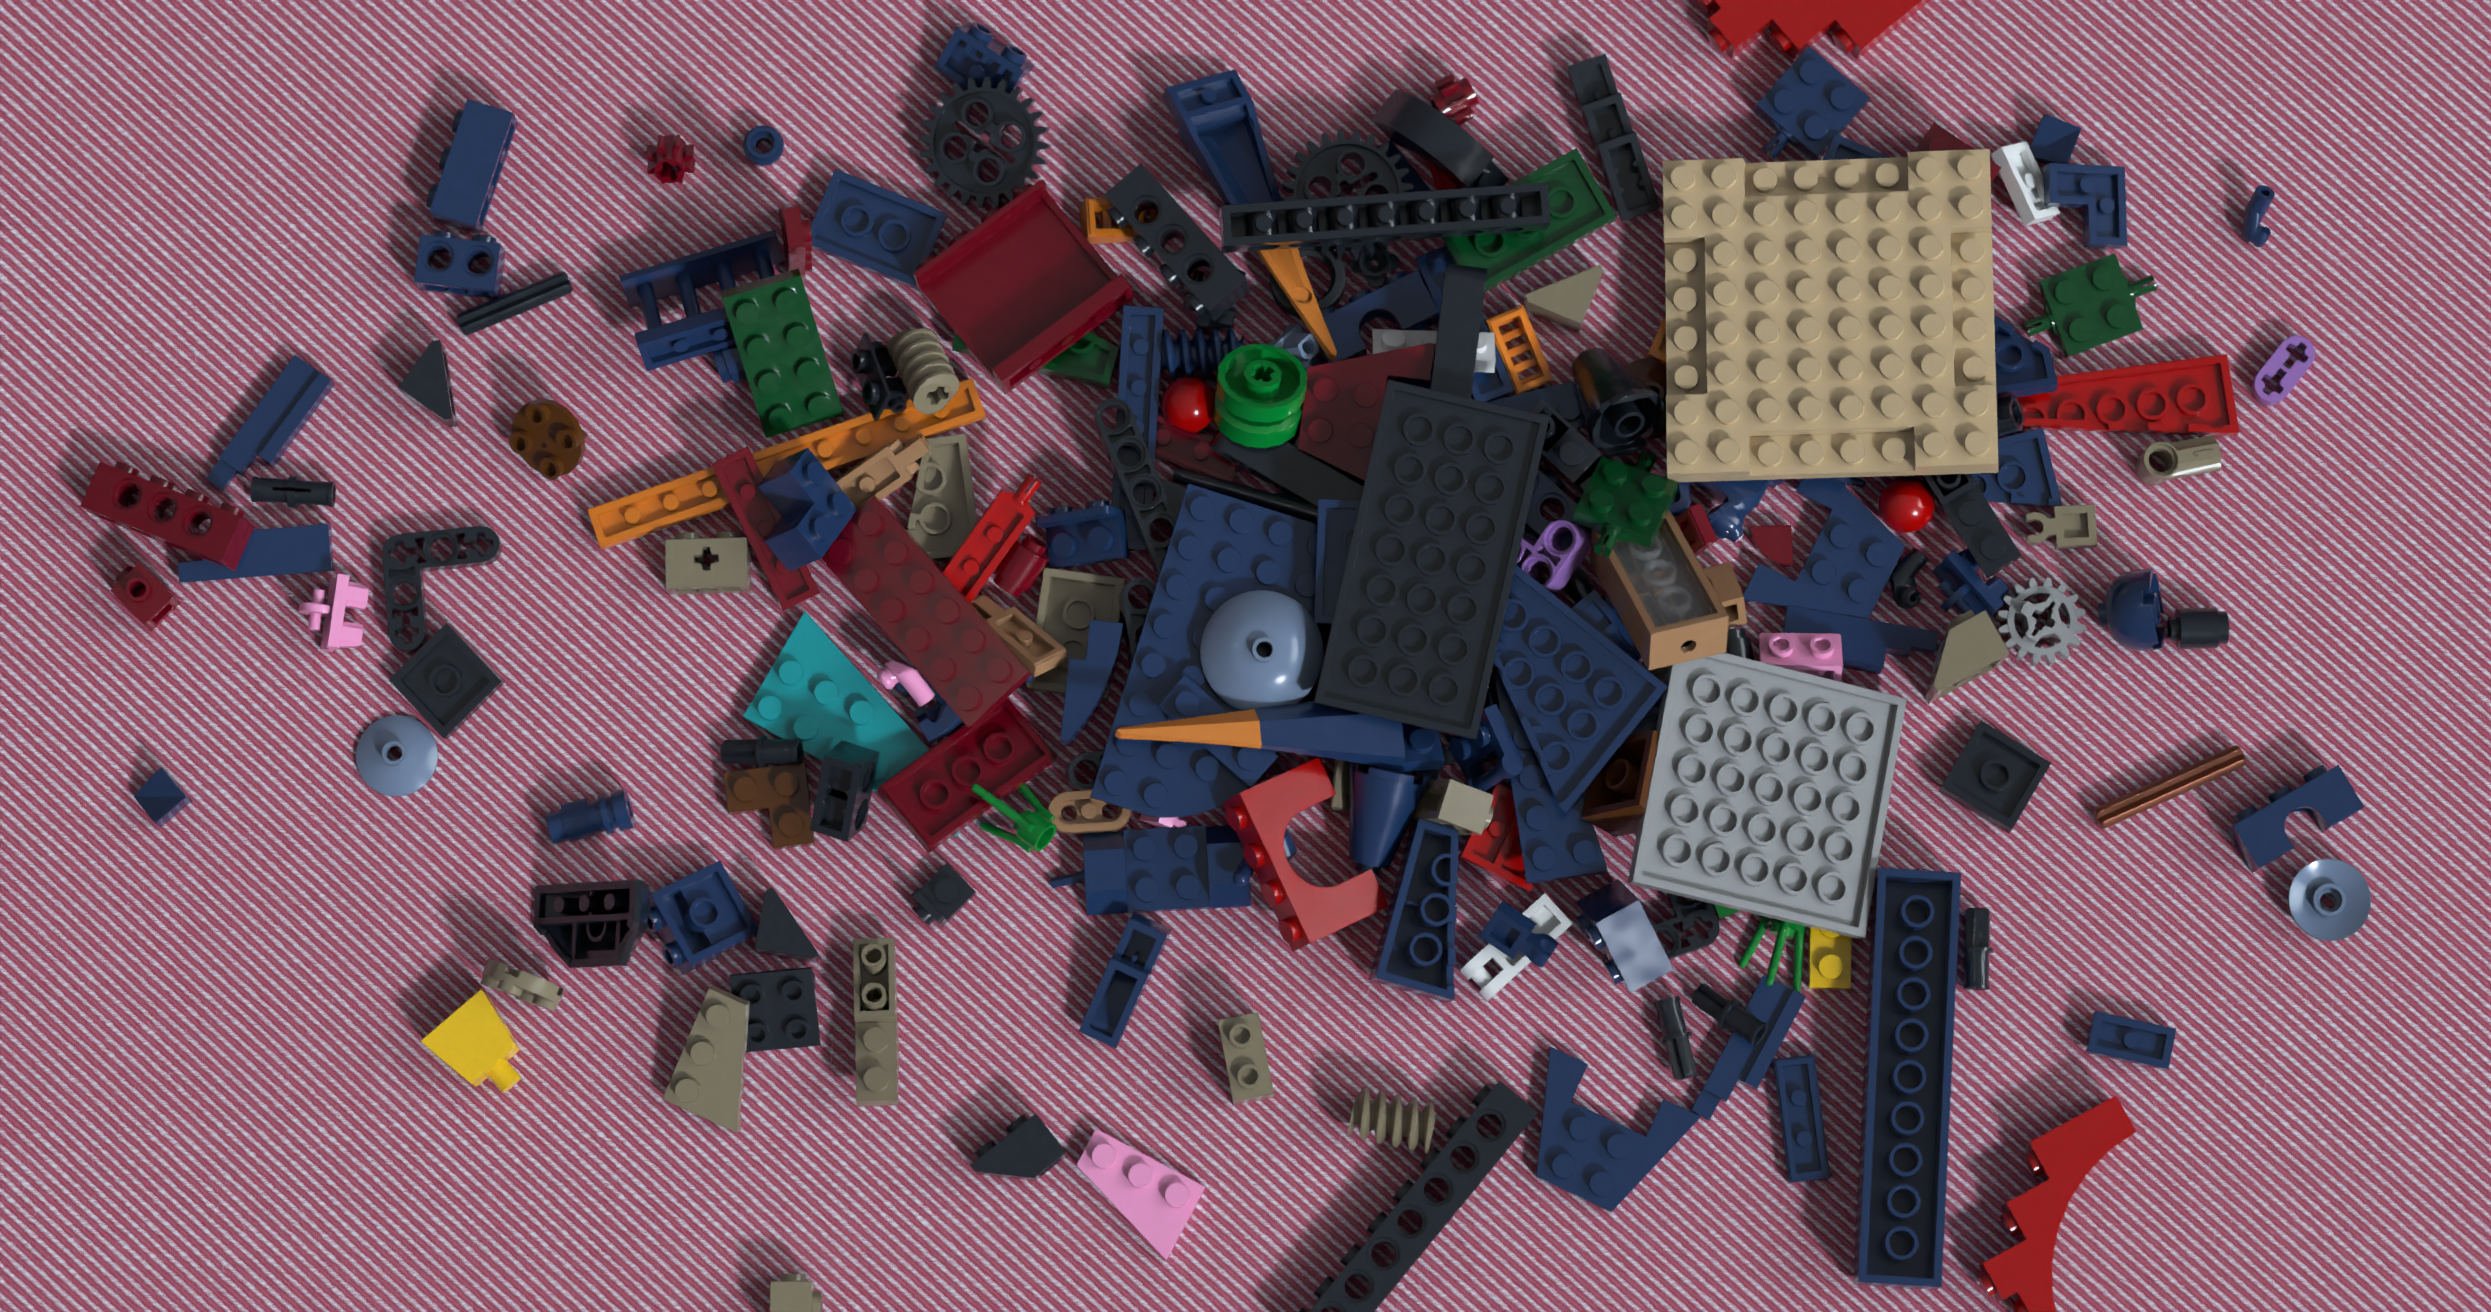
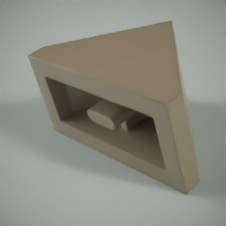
[1523,265,1603,332]

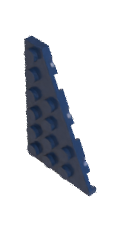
[1494,565,1668,813]

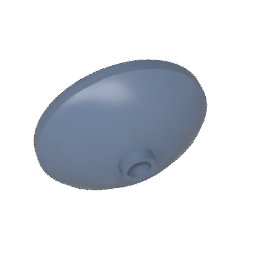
[1200,590,1324,711]

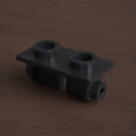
[850,333,908,421]

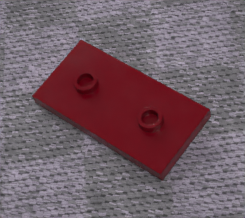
[877,698,1057,853]

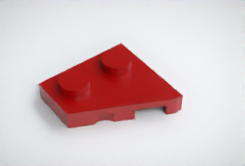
[1458,783,1533,893]

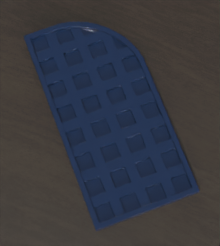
[1090,484,1317,818]

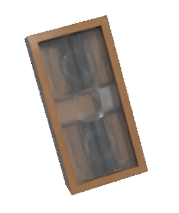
[1590,510,1729,670]

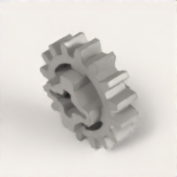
[1996,577,2086,667]

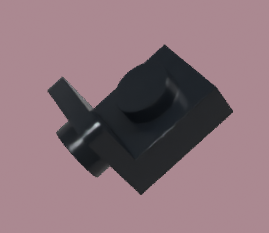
[911,863,977,928]

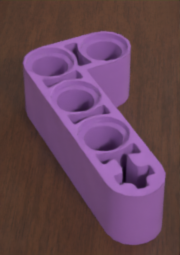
[1516,520,1591,594]

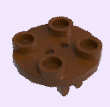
[509,398,588,480]

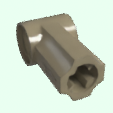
[2135,435,2222,485]

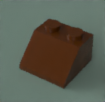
[1581,730,1659,837]

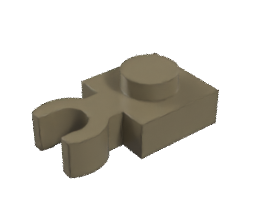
[2024,504,2097,549]

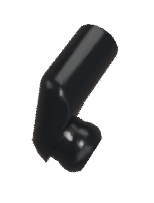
[1889,548,1928,608]

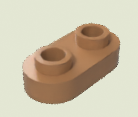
[1048,790,1131,834]

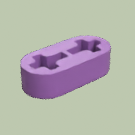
[2251,335,2315,406]

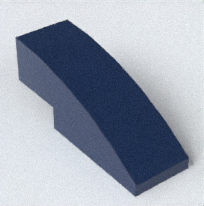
[1060,620,1124,746]
[1079,912,1172,1049]

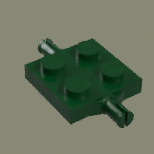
[2022,253,2157,358]
[1573,450,1679,557]

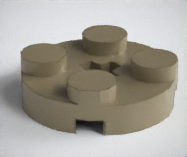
[480,959,565,1012]

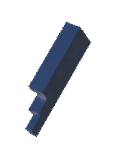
[206,355,335,492]
[178,524,334,583]
[1782,605,1939,674]
[1690,975,1806,1121]

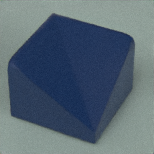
[2030,114,2082,165]
[134,767,192,828]

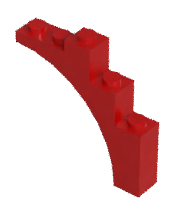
[1696,0,1930,59]
[1977,1096,2136,1312]

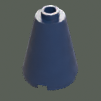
[1349,762,1430,874]

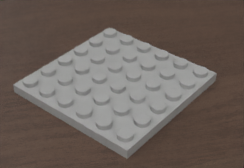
[1628,653,1907,939]

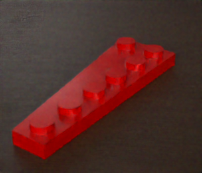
[2017,354,2239,436]

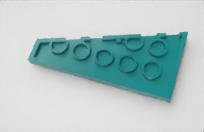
[743,611,961,838]

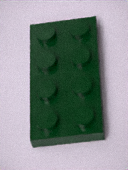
[1441,148,1617,293]
[720,268,844,438]

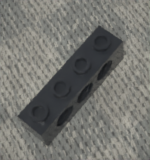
[1104,163,1251,321]

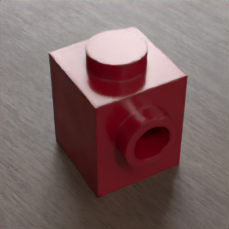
[110,562,181,631]

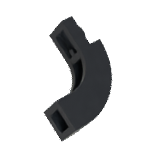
[1371,89,1509,189]

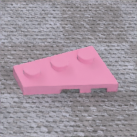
[1077,1129,1205,1261]

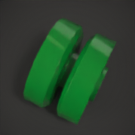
[1213,344,1307,448]

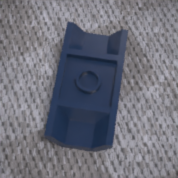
[1083,825,1251,916]

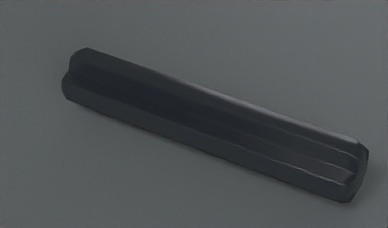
[456,271,573,335]

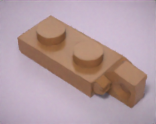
[835,433,931,513]
[972,595,1067,677]

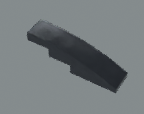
[1565,53,1660,221]

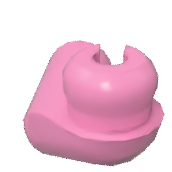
[877,660,936,707]

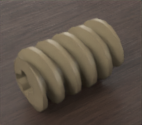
[887,328,960,415]
[1347,1087,1436,1155]

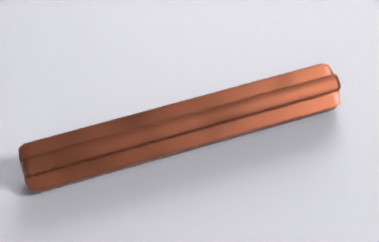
[2093,745,2247,829]

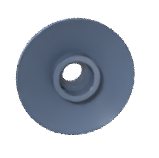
[356,715,438,797]
[2288,859,2371,941]

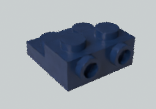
[647,861,758,975]

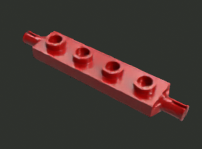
[942,473,1042,603]

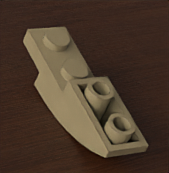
[853,938,899,1107]

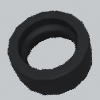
[1270,246,1345,319]

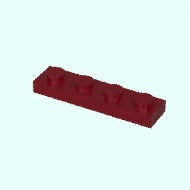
[711,446,820,611]

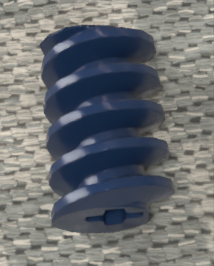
[1162,329,1244,380]

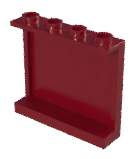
[913,179,1133,395]

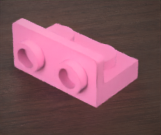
[1759,633,1843,682]

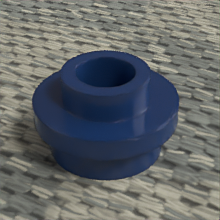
[743,125,784,166]

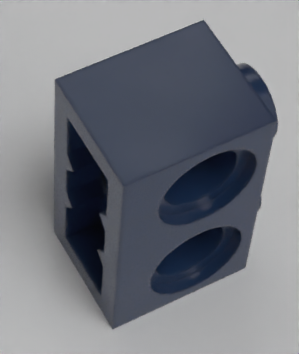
[414,230,506,299]

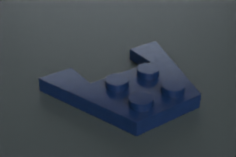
[1743,478,1905,619]
[1536,1047,1700,1213]

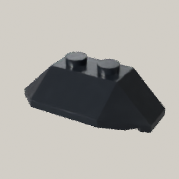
[533,879,650,968]

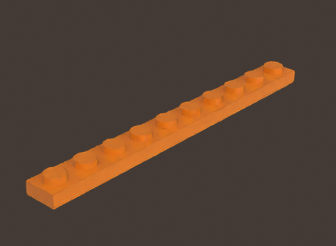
[587,378,986,550]

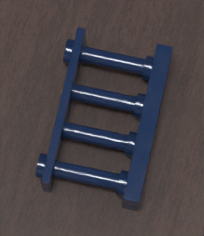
[619,230,785,371]

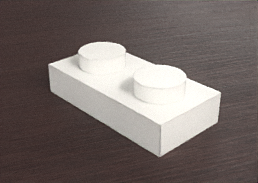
[1991,141,2060,226]

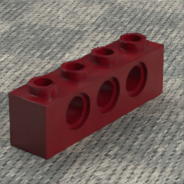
[80,461,255,571]

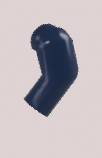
[2241,185,2275,247]

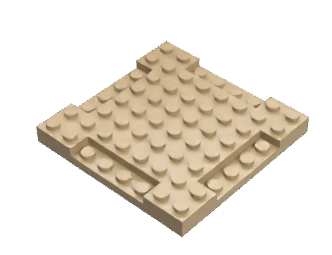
[1663,149,1998,482]

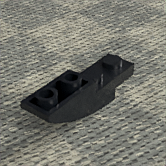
[1921,474,2021,579]

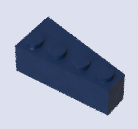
[1369,819,1459,1003]

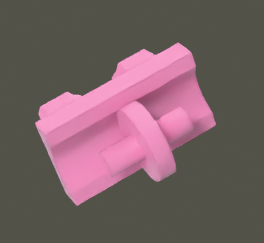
[299,574,369,652]

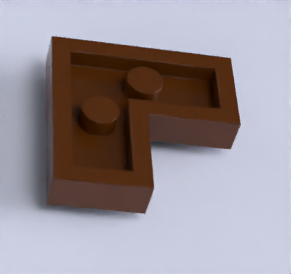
[723,762,815,850]

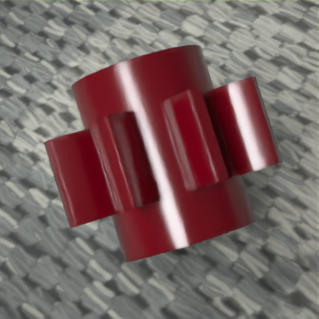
[1429,74,1479,126]
[646,134,695,184]

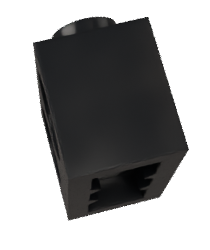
[810,740,880,842]

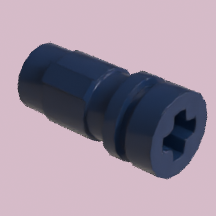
[546,789,635,844]

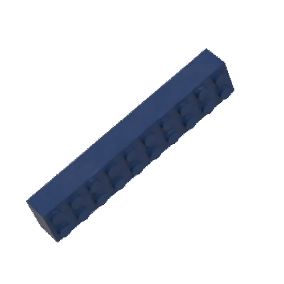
[1853,867,1961,1290]

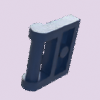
[1445,704,1523,793]

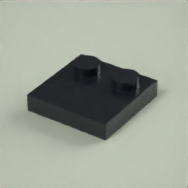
[389,623,505,739]
[1938,721,2051,834]

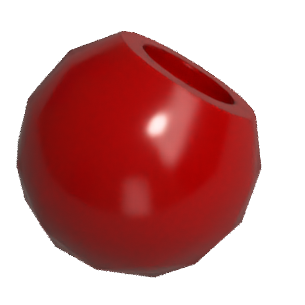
[1161,377,1215,433]
[1878,477,1935,533]

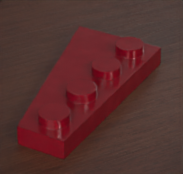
[778,206,812,284]

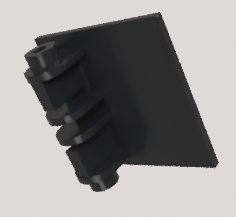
[730,967,821,1052]

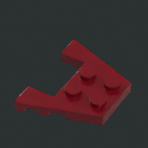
[1298,343,1436,481]

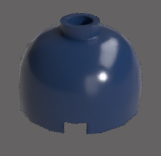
[2098,568,2165,651]

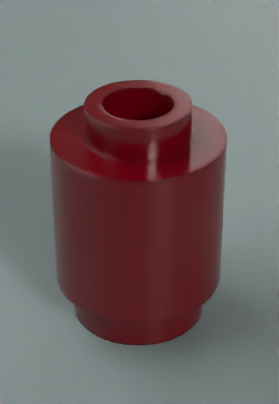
[993,534,1050,597]

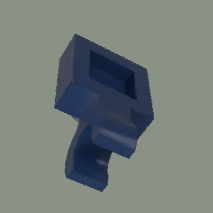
[1479,901,1559,968]

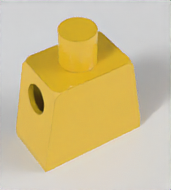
[421,990,522,1093]

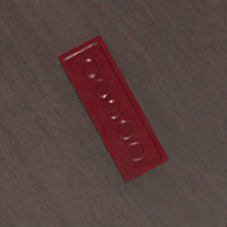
[821,496,1032,730]

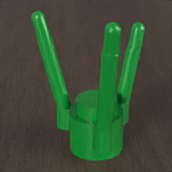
[971,784,1057,853]
[1738,916,1806,993]

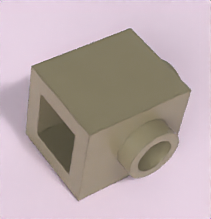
[770,1274,823,1312]

